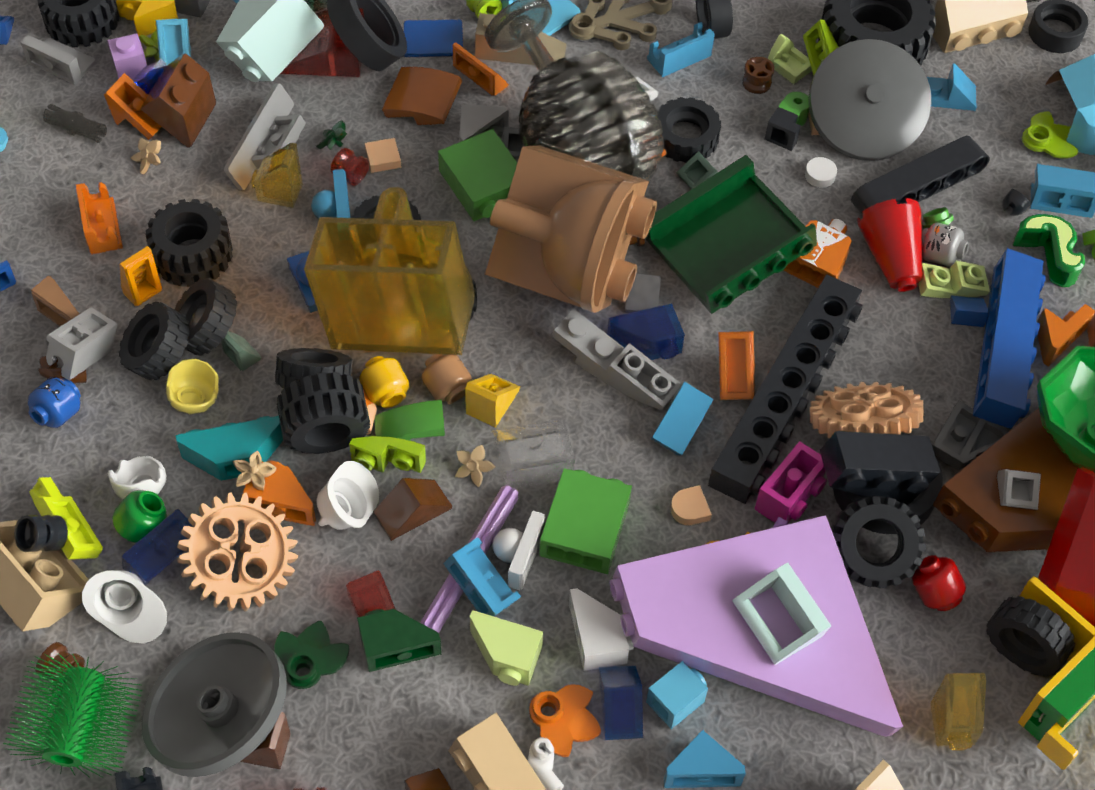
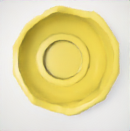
[166,358,219,414]

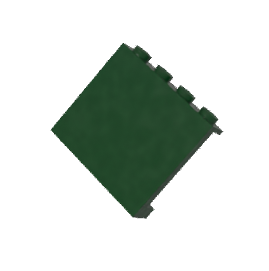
[646,155,817,314]

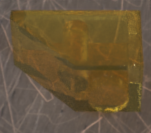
[251,143,303,208]
[930,673,986,751]

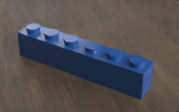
[972,248,1046,429]

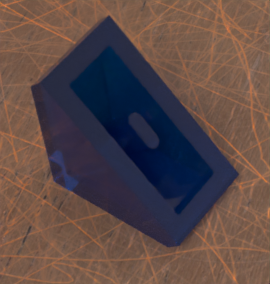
[598,665,643,740]

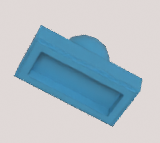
[311,169,352,238]

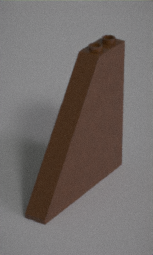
[933,408,1079,552]

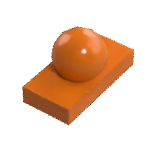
[718,331,756,400]

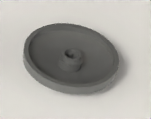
[808,39,932,160]
[142,632,287,777]

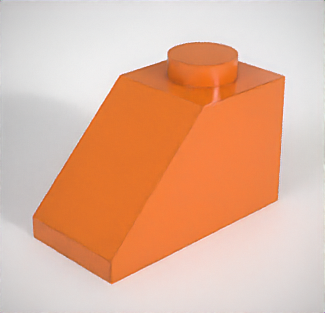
[242,460,316,526]

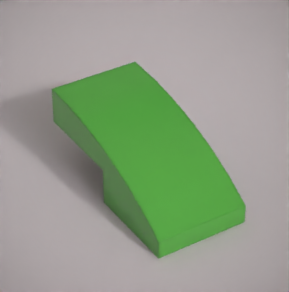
[374,399,445,441]

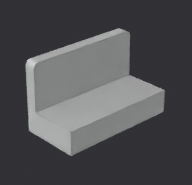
[21,35,96,85]

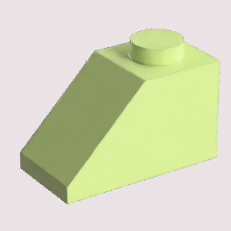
[470,610,543,686]

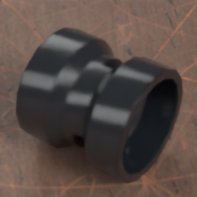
[14,515,68,552]

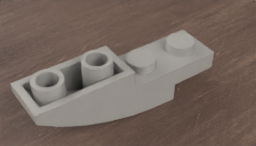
[551,308,682,410]

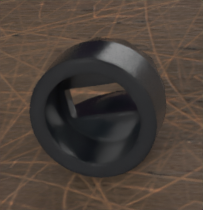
[1002,189,1031,216]

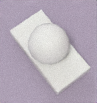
[492,511,546,590]

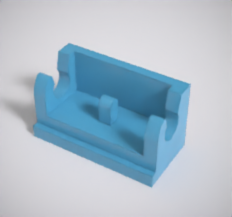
[647,22,715,77]
[1030,164,1095,218]
[443,537,521,617]

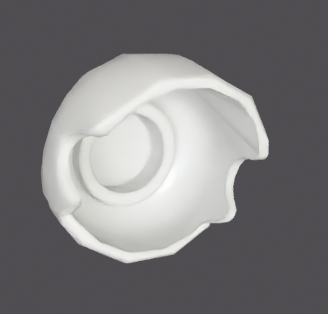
[108,456,167,500]

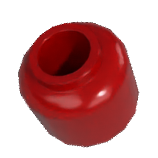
[912,555,967,611]

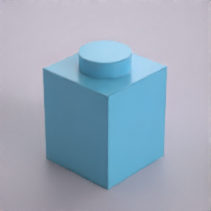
[646,661,708,729]

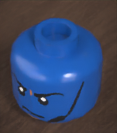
[28,377,81,428]

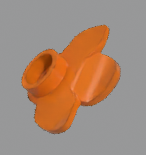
[529,684,601,757]

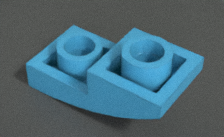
[651,382,713,456]

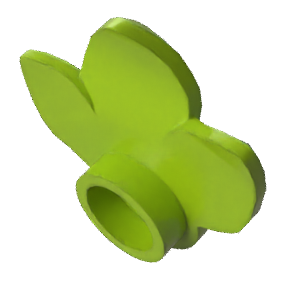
[1022,111,1078,159]

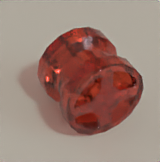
[330,147,369,186]

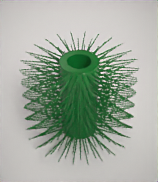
[3,654,143,778]

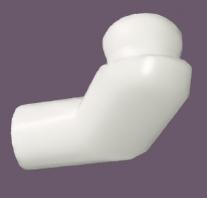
[528,737,564,790]

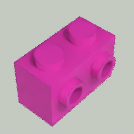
[755,441,827,523]

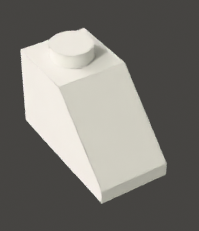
[569,588,634,671]

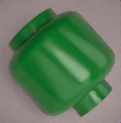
[112,490,167,544]

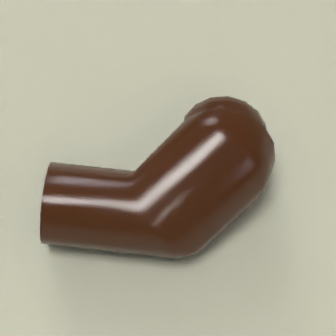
[38,356,87,384]

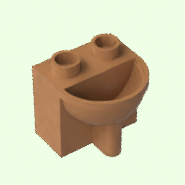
[485,145,657,313]

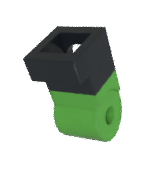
[764,92,809,151]

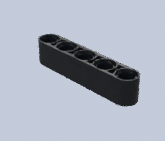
[851,135,990,215]

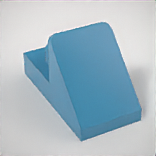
[927,63,977,111]

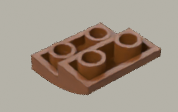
[382,67,462,125]

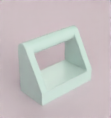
[732,562,831,665]

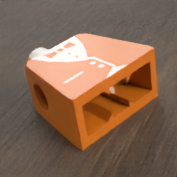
[783,219,852,288]

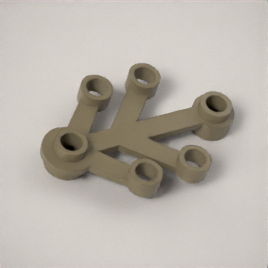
[569,0,673,50]

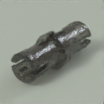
[43,104,107,143]

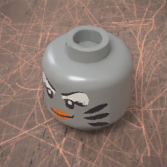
[922,222,969,268]

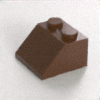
[140,53,216,148]

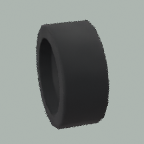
[695,0,733,39]
[1028,0,1089,53]

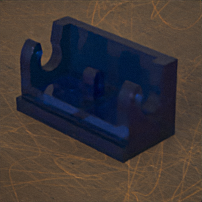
[121,509,193,586]

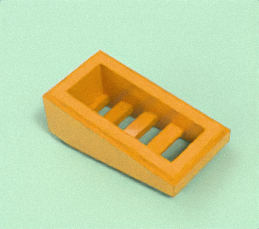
[120,246,162,307]

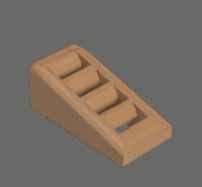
[31,276,79,326]

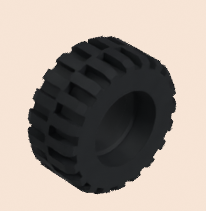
[818,0,936,66]

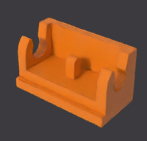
[76,182,123,255]

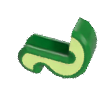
[1013,214,1085,287]

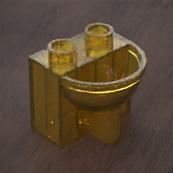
[304,187,475,355]

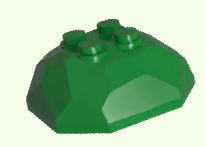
[1037,346,1095,473]

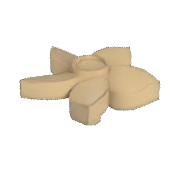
[131,138,161,174]
[455,445,495,487]
[233,451,276,491]

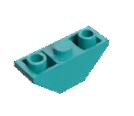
[176,416,283,481]

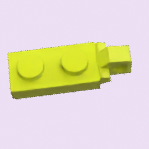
[29,477,103,560]

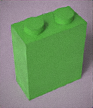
[438,129,517,221]
[539,468,632,574]

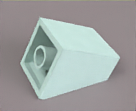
[216,0,324,82]

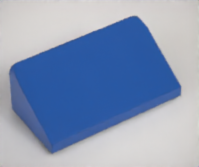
[404,19,463,57]

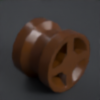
[742,56,774,94]
[35,642,85,687]

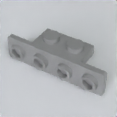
[224,83,306,190]

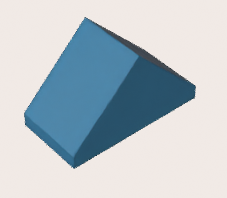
[664,730,746,788]

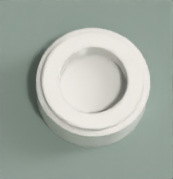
[805,157,837,188]

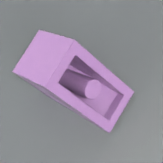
[107,33,150,82]

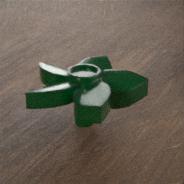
[316,120,347,150]

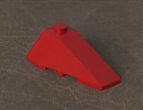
[1038,468,1095,627]

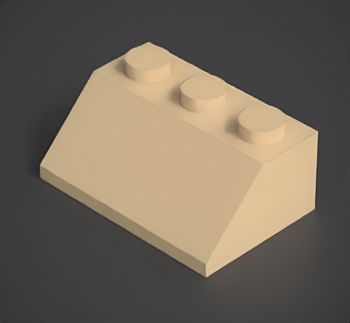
[933,0,1028,53]
[0,520,89,632]

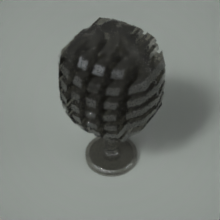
[484,0,664,184]

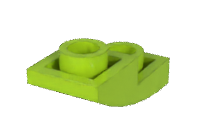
[349,436,426,473]

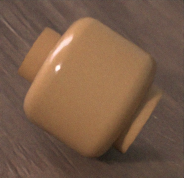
[421,352,472,404]

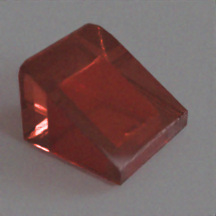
[346,570,396,617]

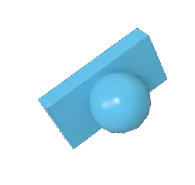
[156,19,191,74]

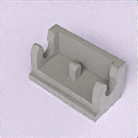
[46,307,118,381]

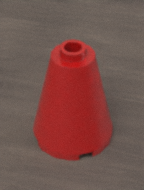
[857,198,922,292]

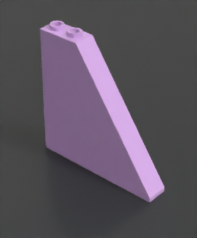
[610,515,903,737]

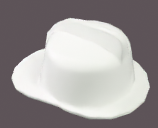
[316,461,379,530]
[82,570,167,643]

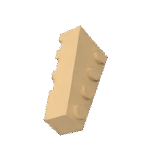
[448,713,546,790]

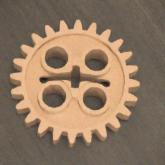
[810,382,924,438]
[177,492,298,611]

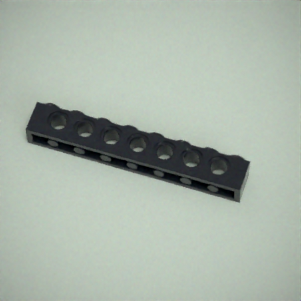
[708,274,863,504]

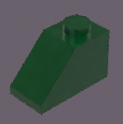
[357,609,441,672]

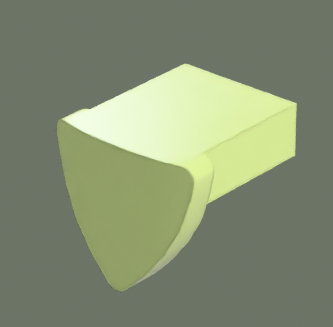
[768,34,812,84]

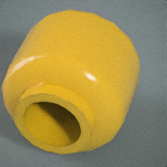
[359,356,409,408]

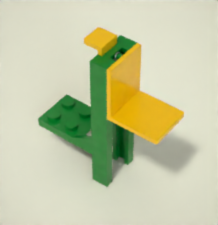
[1018,576,1095,770]

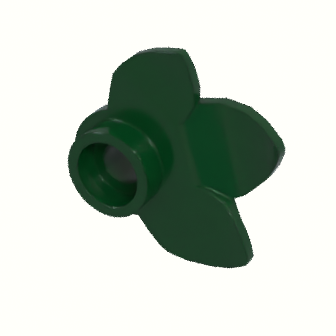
[274,621,350,689]

